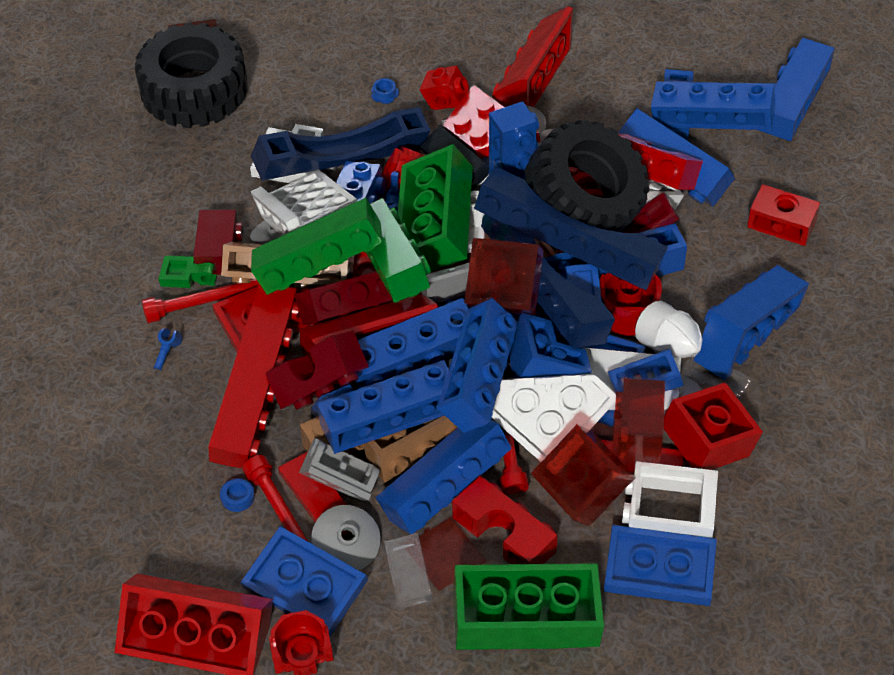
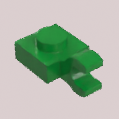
[158,256,217,288]

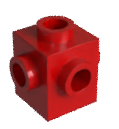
[419,65,469,110]

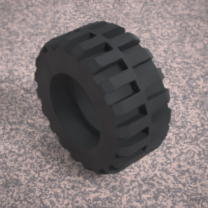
[135,23,248,128]
[524,120,649,232]

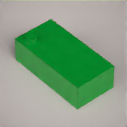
[398,144,473,272]
[453,564,604,650]

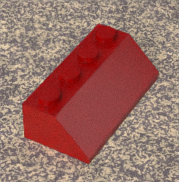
[492,6,573,108]
[300,294,438,368]
[114,573,273,675]

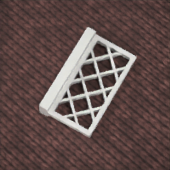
[251,170,357,236]

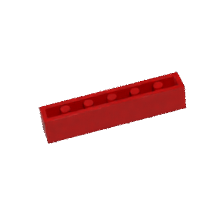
[208,283,299,468]

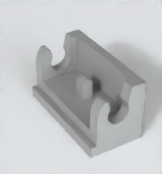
[422,251,488,303]
[299,438,379,501]

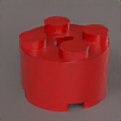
[599,273,662,336]

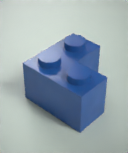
[509,313,592,378]

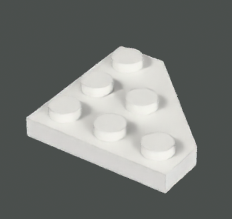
[492,374,619,472]

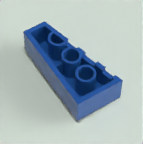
[693,265,809,380]

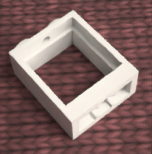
[622,461,718,538]

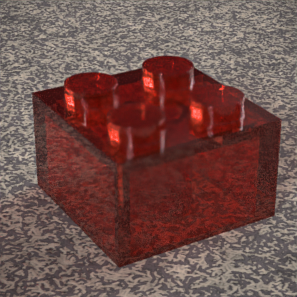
[464,238,544,315]
[611,378,665,474]
[530,424,636,526]

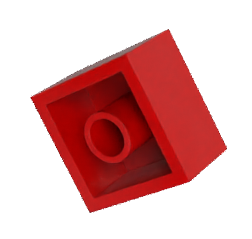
[660,382,763,470]

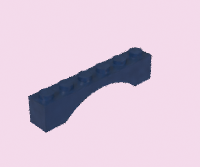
[251,107,431,181]
[474,167,668,290]
[481,215,615,349]

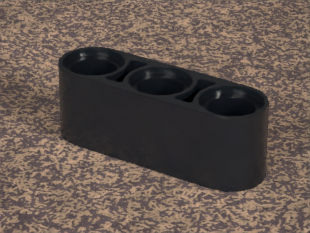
[419,125,489,191]

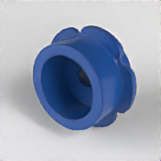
[371,78,399,104]

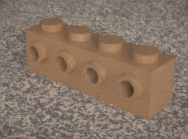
[221,242,354,289]
[364,416,495,483]

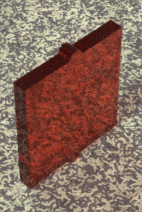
[404,518,486,591]

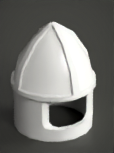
[635,301,703,358]

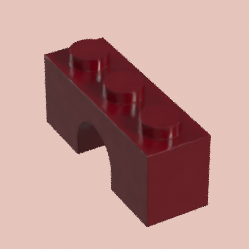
[294,272,392,325]
[265,330,369,410]

